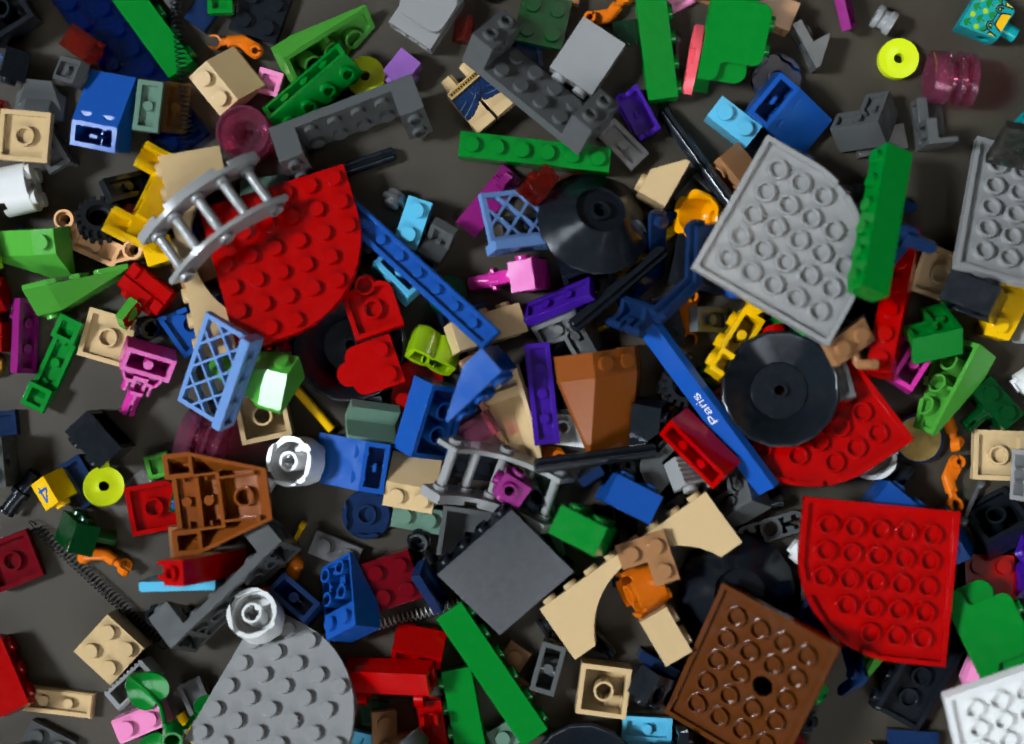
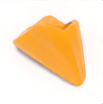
[673,189,724,237]

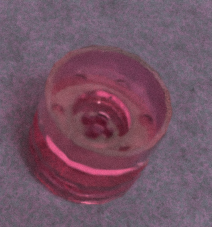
[922,50,981,107]
[216,105,274,163]
[173,409,233,459]

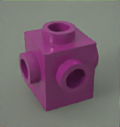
[491,464,533,509]

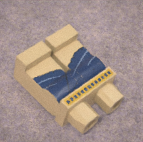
[441,63,515,133]

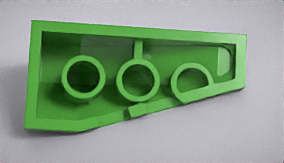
[271,5,375,83]
[0,226,75,278]
[21,263,132,320]
[913,339,996,436]
[208,351,305,414]

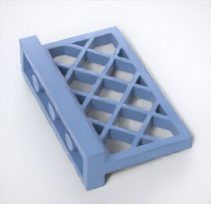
[478,186,551,257]
[177,311,264,432]

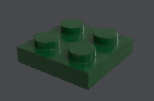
[515,0,573,52]

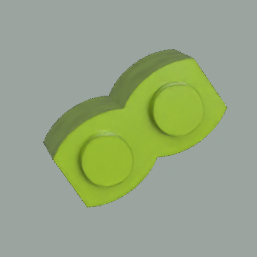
[404,324,460,376]

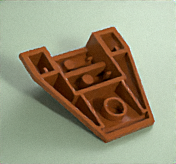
[554,344,642,452]
[162,451,273,557]

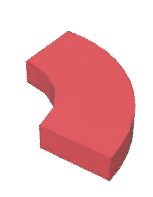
[682,24,704,95]

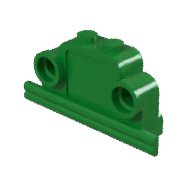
[693,0,776,94]
[951,580,1024,678]

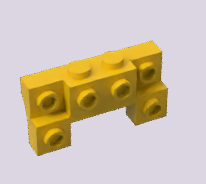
[101,141,172,253]
[704,302,766,387]

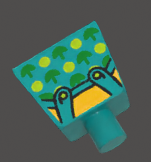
[952,0,1020,45]

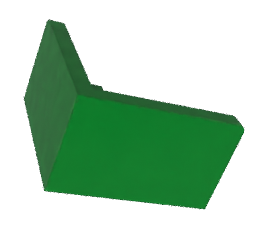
[903,303,963,364]

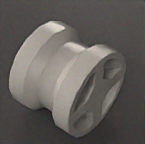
[868,4,899,36]

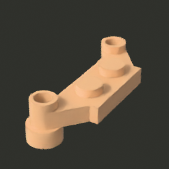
[54,209,145,267]

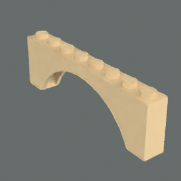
[155,145,237,357]
[539,490,742,660]

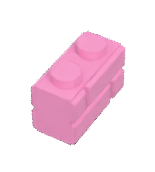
[111,698,174,744]

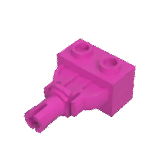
[468,254,551,293]
[119,335,177,417]
[866,337,931,395]

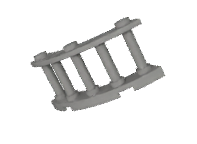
[137,151,289,285]
[420,435,576,534]

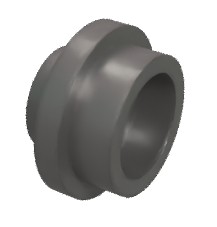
[382,188,406,210]

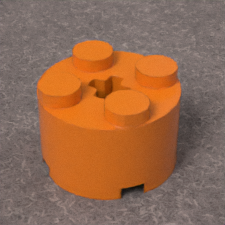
[615,563,672,618]

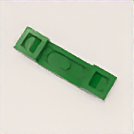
[20,313,84,414]

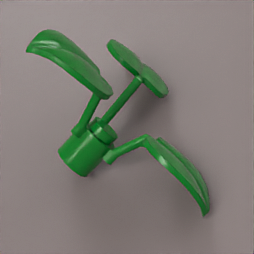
[126,671,210,744]

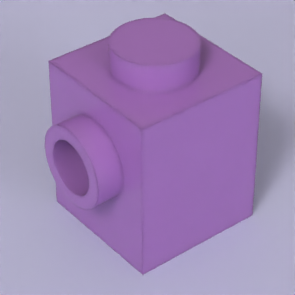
[383,47,423,84]

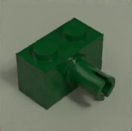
[960,376,1024,434]
[54,509,118,557]

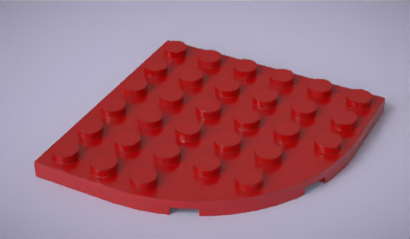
[199,164,363,348]
[712,336,914,488]
[797,496,961,667]

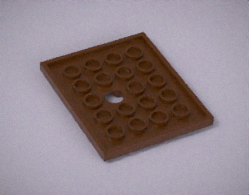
[664,580,843,744]

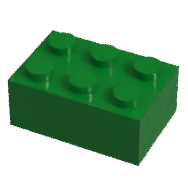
[548,503,620,557]

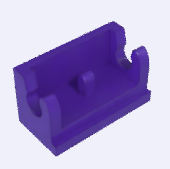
[615,84,661,143]

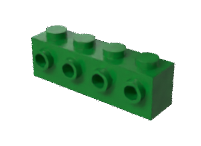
[263,43,363,125]

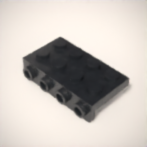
[868,634,966,732]

